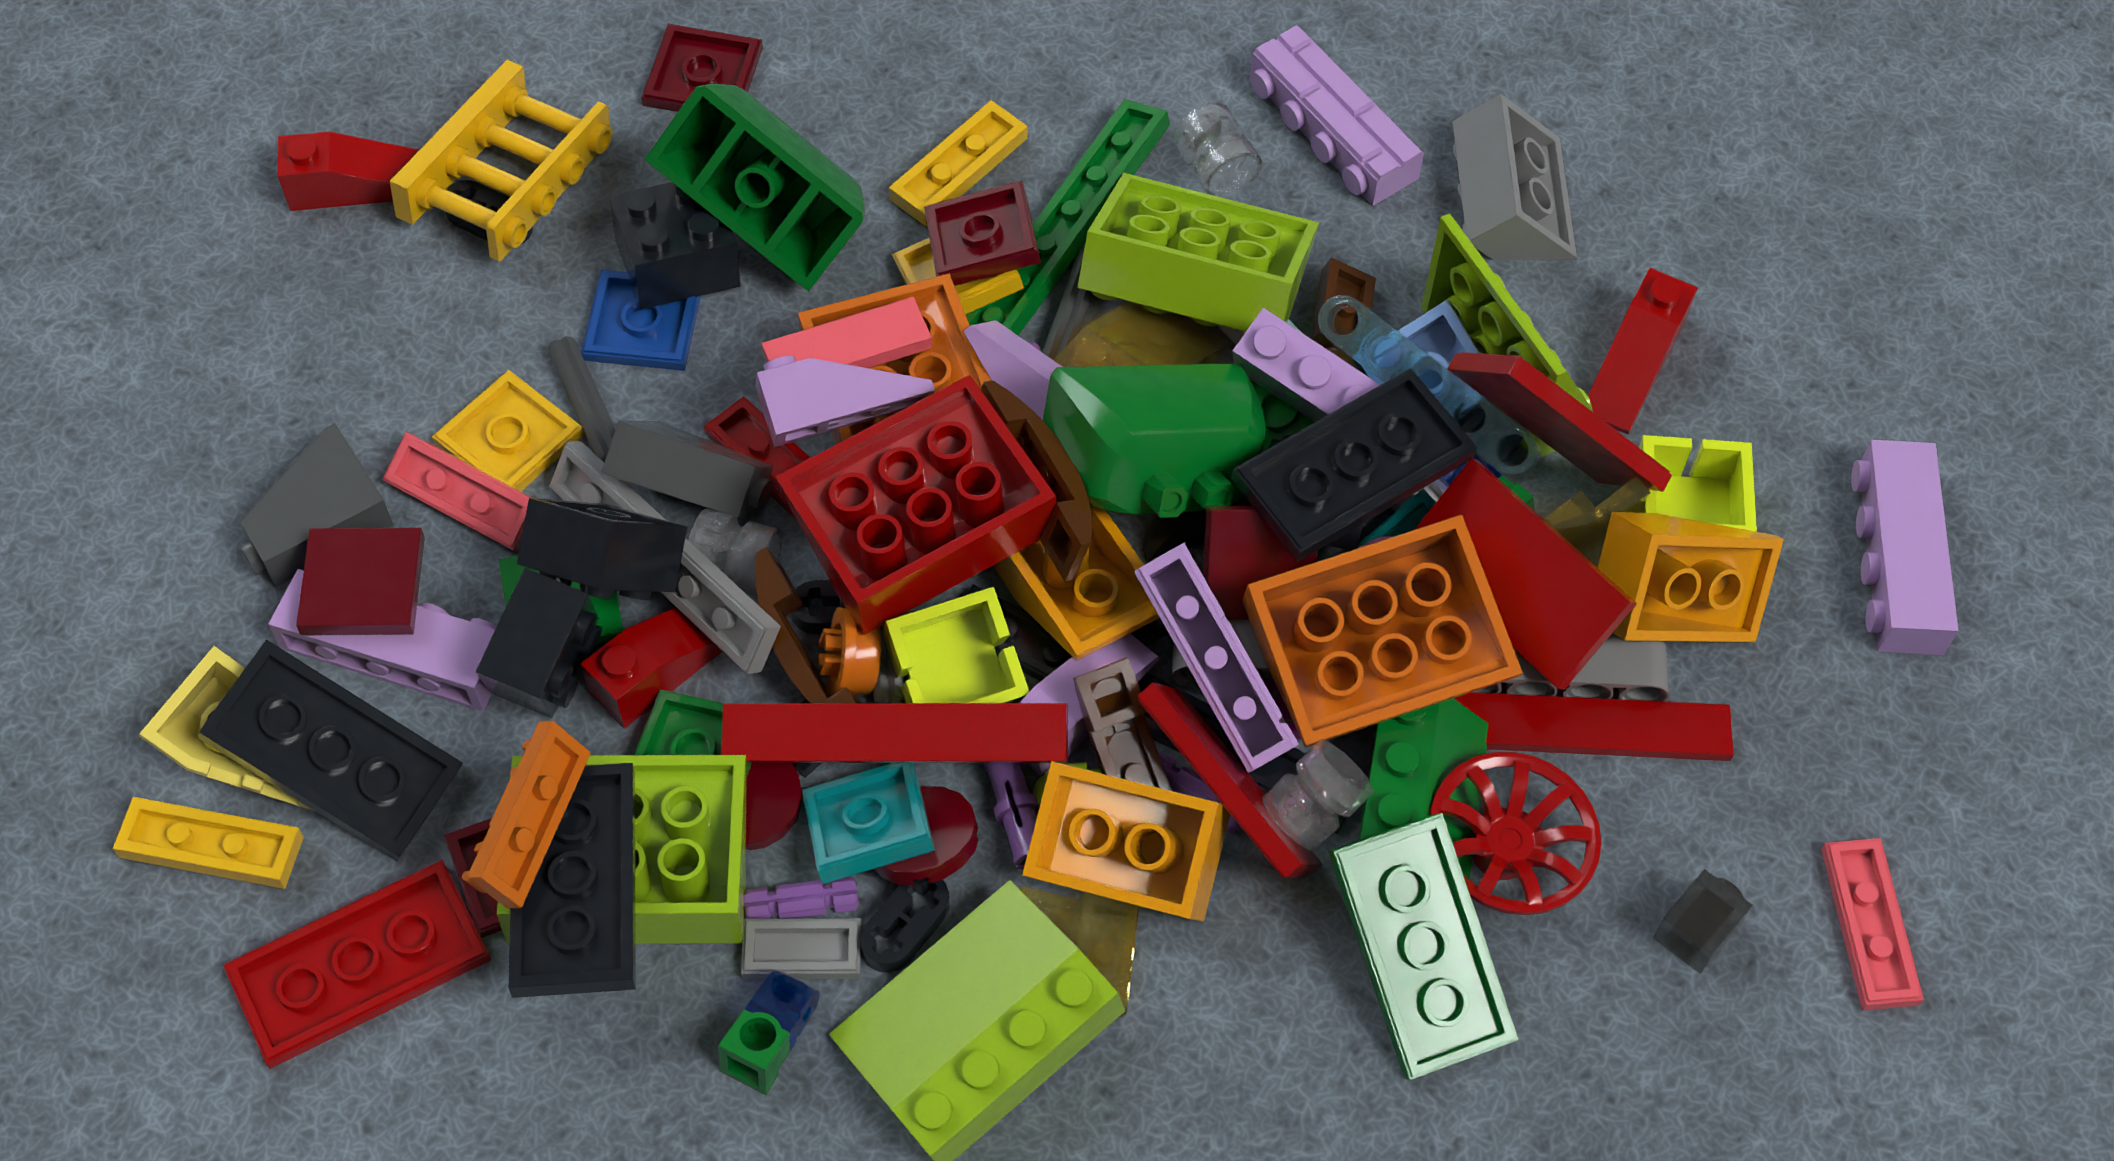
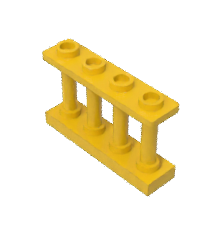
[390,60,613,262]

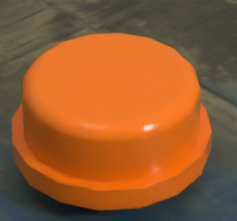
[818,607,882,696]

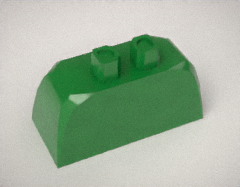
[644,84,865,292]
[1043,363,1266,518]

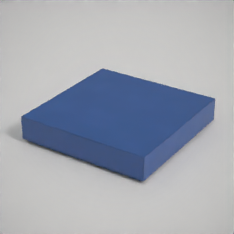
[581,270,701,371]

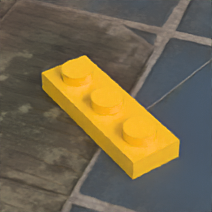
[889,100,1028,227]
[112,797,304,889]

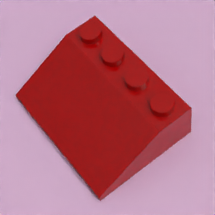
[775,375,1057,635]

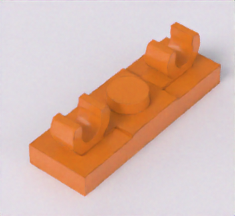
[461,721,591,908]

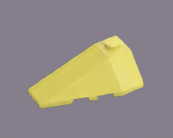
[139,646,315,811]

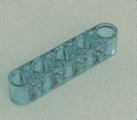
[1318,295,1542,475]

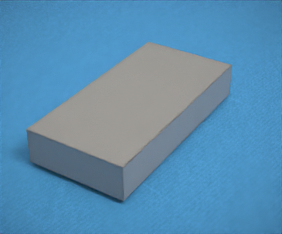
[741,918,862,980]

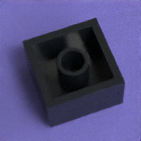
[609,182,741,310]
[517,498,688,600]
[476,568,602,718]

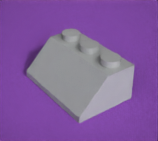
[1452,94,1577,260]

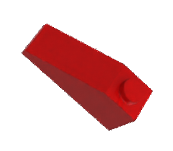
[277,131,419,211]
[1588,268,1698,435]
[581,608,723,729]

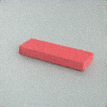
[762,297,932,368]
[382,432,533,552]
[1821,838,1924,1010]

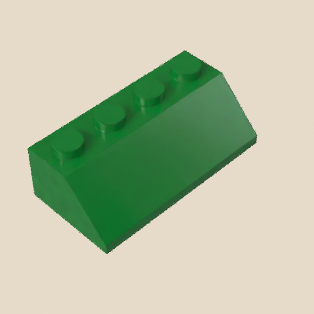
[1347,698,1489,914]

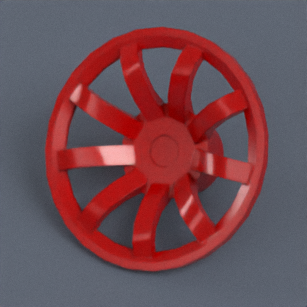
[1430,752,1602,915]

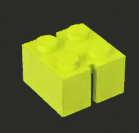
[1631,435,1757,532]
[882,587,1029,703]

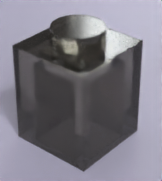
[1653,869,1753,974]

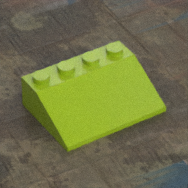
[1077,173,1319,334]
[1421,213,1593,462]
[497,755,746,945]
[829,880,1126,1161]

